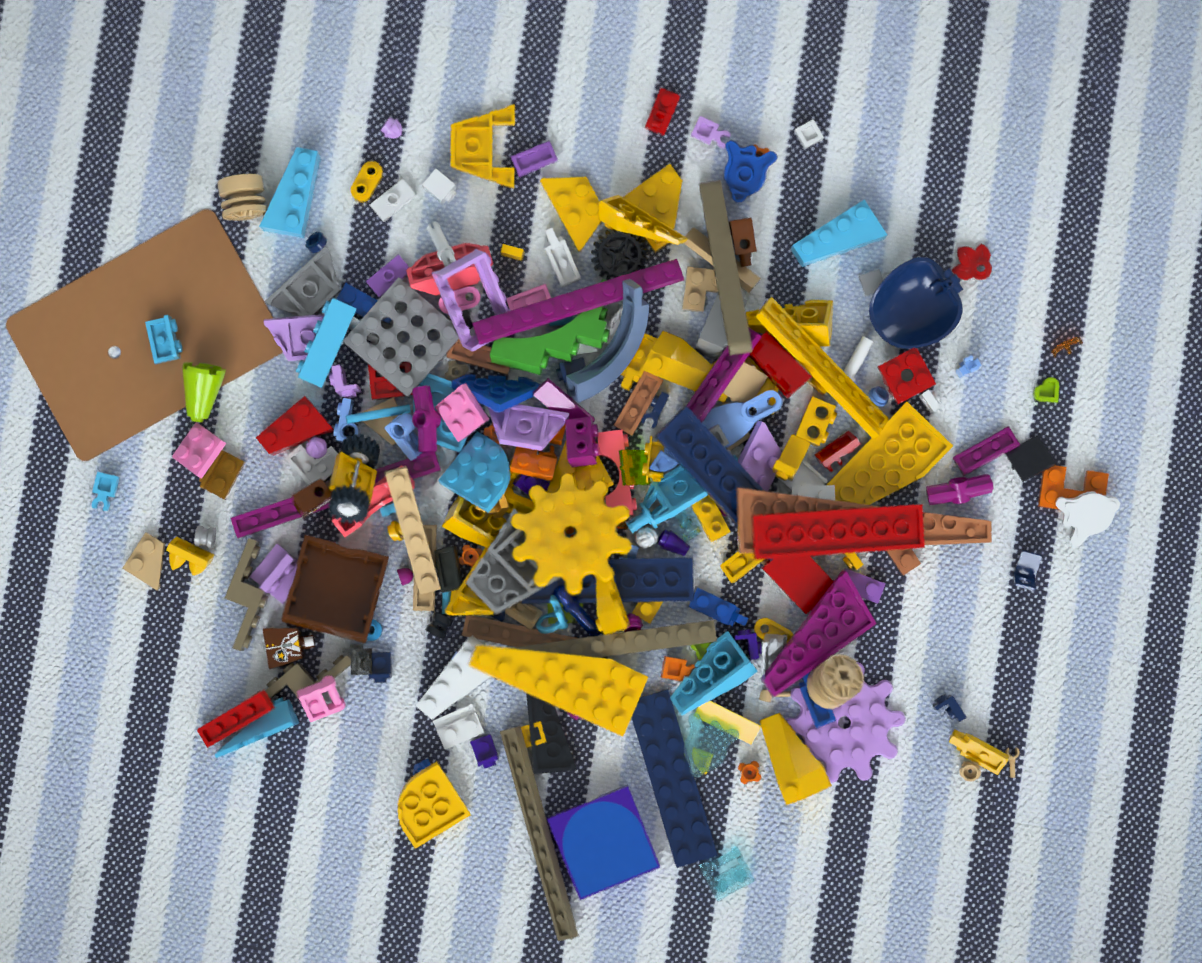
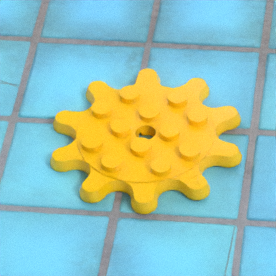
[511,473,632,595]

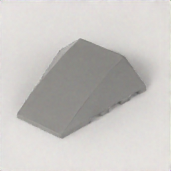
[466,509,561,614]

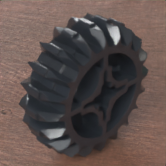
[591,229,648,280]

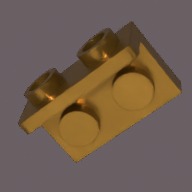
[199,450,246,500]

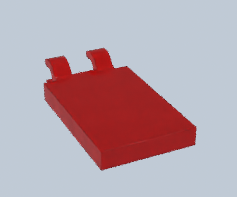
[761,556,834,614]

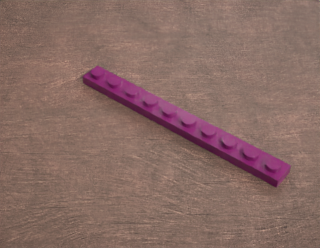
[473,259,684,345]
[231,452,441,539]

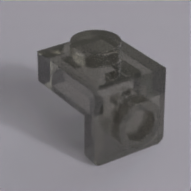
[342,644,372,675]

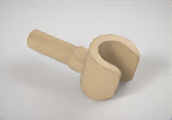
[759,689,790,703]
[1005,747,1020,778]

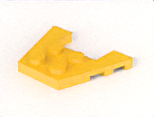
[451,105,515,188]

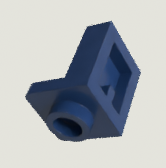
[556,357,586,385]
[368,652,392,683]
[932,694,967,722]

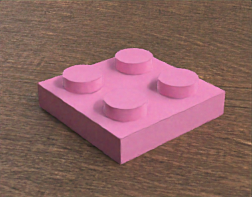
[435,383,489,442]
[172,422,226,479]

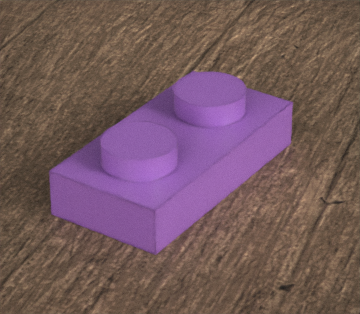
[844,568,885,604]

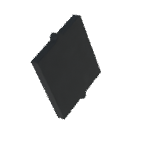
[1005,435,1056,482]

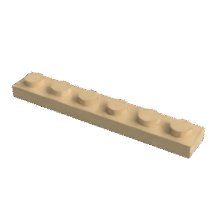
[385,466,441,595]

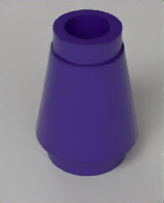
[657,529,690,557]

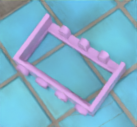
[431,249,511,352]

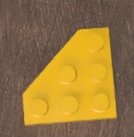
[623,164,682,253]
[547,441,614,493]

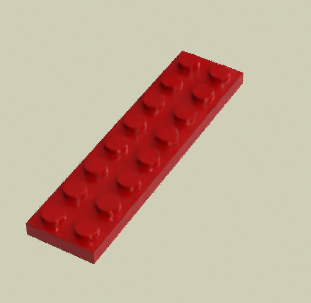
[751,504,925,560]

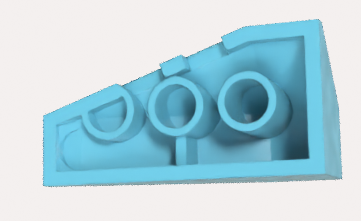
[670,631,758,715]
[215,697,299,758]

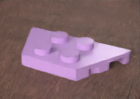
[264,314,325,361]
[487,404,569,451]
[738,421,782,492]

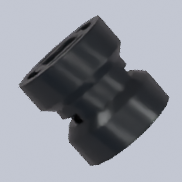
[425,611,454,640]

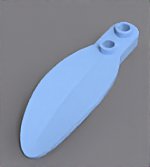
[664,390,783,458]

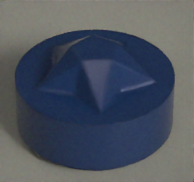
[306,232,327,253]

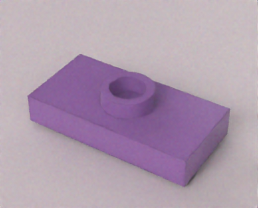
[511,140,558,177]
[366,254,409,298]

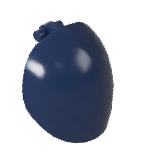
[869,257,963,349]

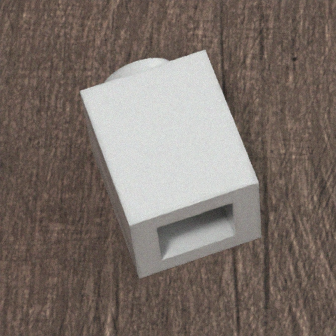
[422,169,457,205]

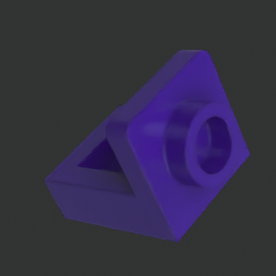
[734,629,762,660]

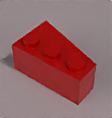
[749,332,812,399]
[256,396,334,456]

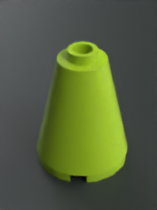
[182,362,226,422]

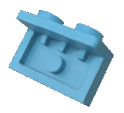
[145,315,183,364]

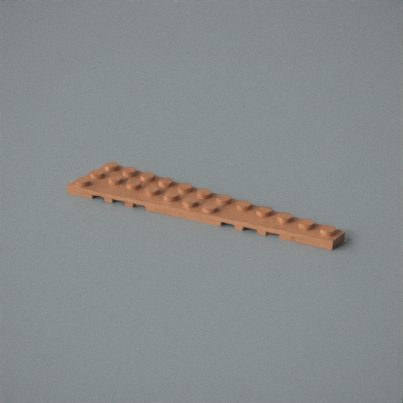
[736,488,992,553]

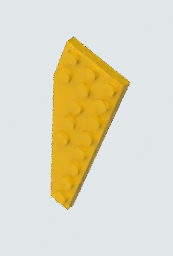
[826,402,953,505]
[467,645,648,736]

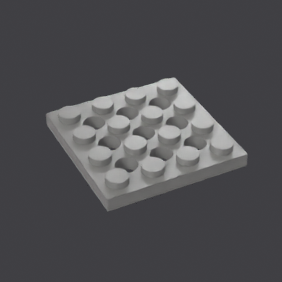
[343,277,459,397]

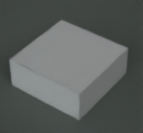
[858,269,883,297]

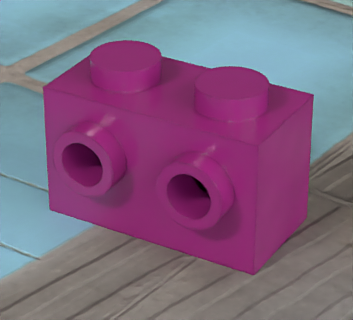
[565,416,600,467]

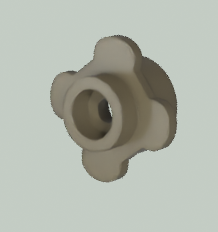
[445,360,469,381]

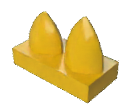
[166,536,215,576]

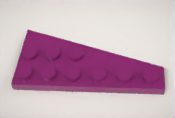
[761,570,876,697]

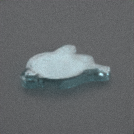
[684,713,740,777]

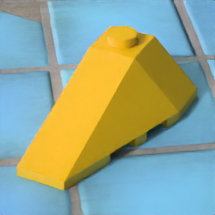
[599,195,688,245]
[746,300,833,347]
[643,330,728,403]

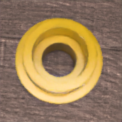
[387,520,404,541]

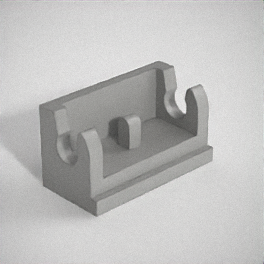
[761,634,787,683]

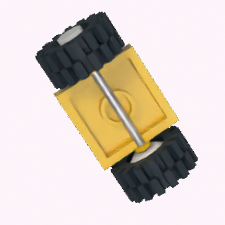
[328,434,380,524]

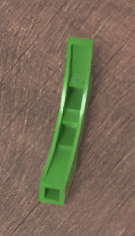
[490,279,610,375]

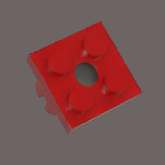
[877,348,936,405]

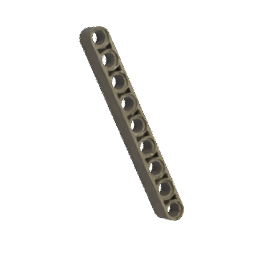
[699,180,752,355]

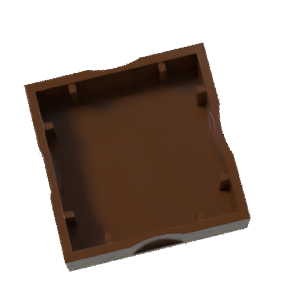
[282,535,389,644]

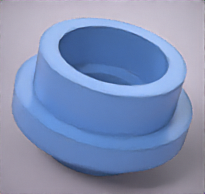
[869,386,889,407]

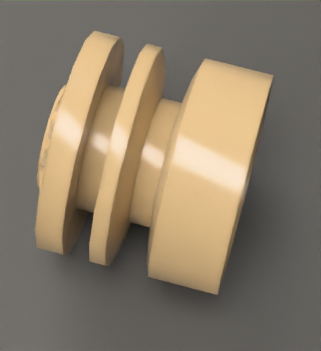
[217,174,267,221]
[807,654,864,709]

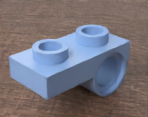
[334,398,360,442]
[384,413,422,461]

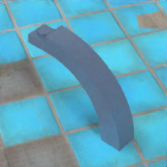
[566,279,649,403]

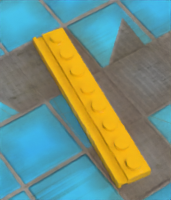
[755,297,889,439]

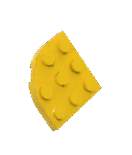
[397,761,471,849]

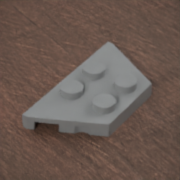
[265,246,340,316]

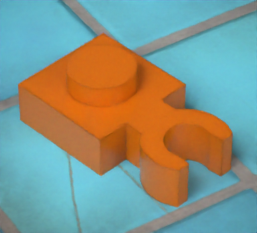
[660,656,695,681]

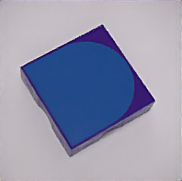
[547,784,661,900]

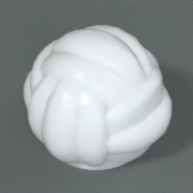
[635,527,658,550]

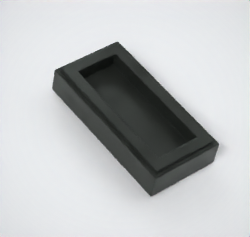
[434,546,463,593]

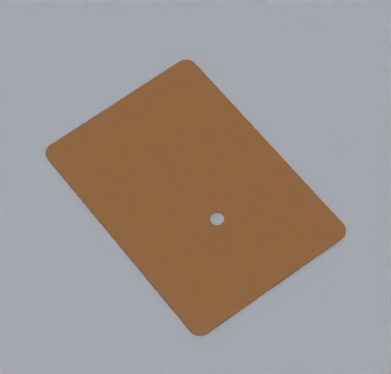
[6,209,283,461]

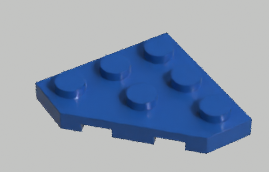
[452,374,541,413]

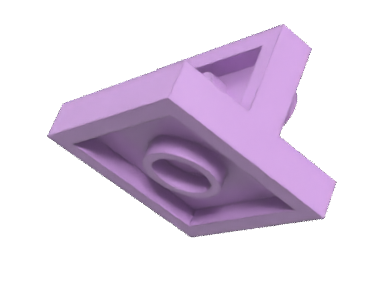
[250,544,298,604]

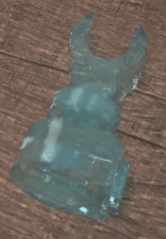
[674,509,702,542]

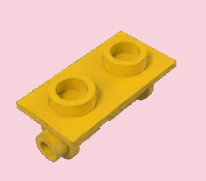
[642,436,664,483]

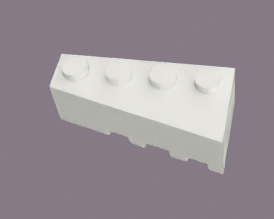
[416,635,490,719]

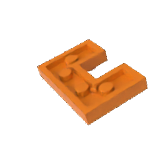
[510,424,566,481]
[1038,465,1109,510]

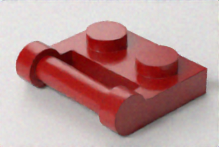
[368,362,413,400]

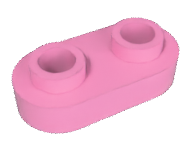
[439,286,480,314]

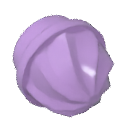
[380,117,402,139]
[306,436,327,459]

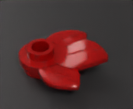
[951,244,992,280]

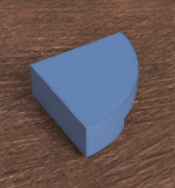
[649,450,678,472]

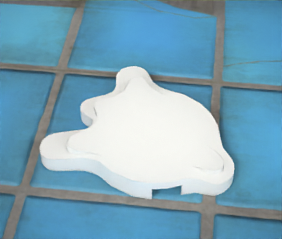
[1055,492,1120,547]

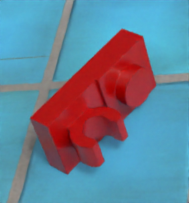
[645,88,680,136]
[814,430,860,472]

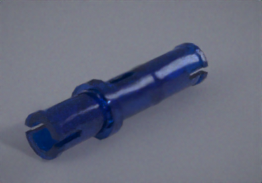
[552,584,601,637]

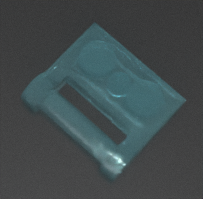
[699,845,756,901]

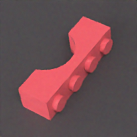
[597,430,637,516]
[332,465,415,538]

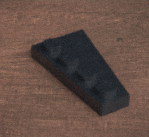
[526,693,577,774]

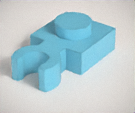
[92,472,120,511]

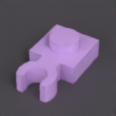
[691,116,731,148]

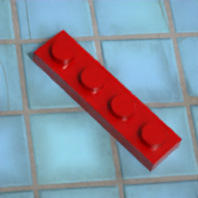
[197,690,275,748]

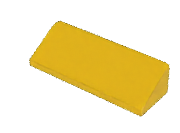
[693,701,761,744]

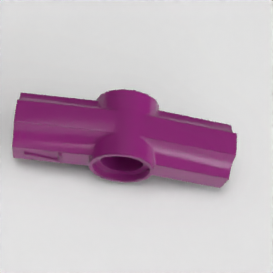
[412,385,441,452]
[926,474,994,506]

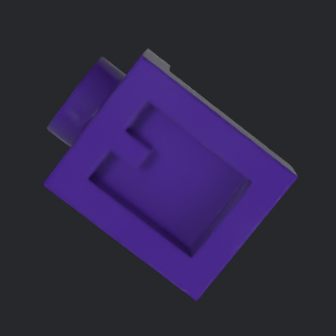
[512,474,550,495]
[470,734,499,769]

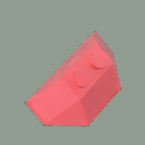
[406,243,493,296]

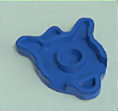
[724,140,778,203]

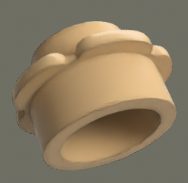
[959,761,981,782]

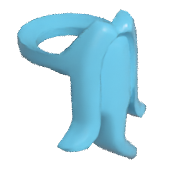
[536,595,568,634]

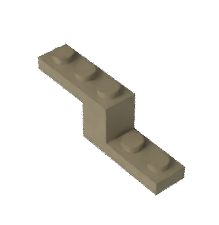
[225,538,269,651]
[253,655,355,699]

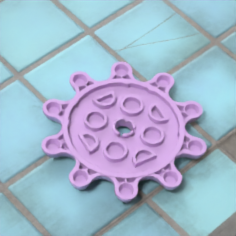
[786,662,906,783]

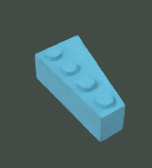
[259,147,321,239]
[790,200,887,267]
[295,298,357,388]

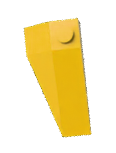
[442,496,507,548]
[595,576,630,635]
[759,713,832,805]

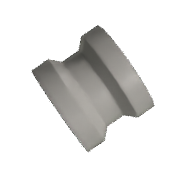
[194,525,216,549]

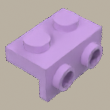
[329,365,361,399]

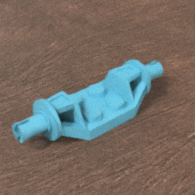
[626,454,738,534]

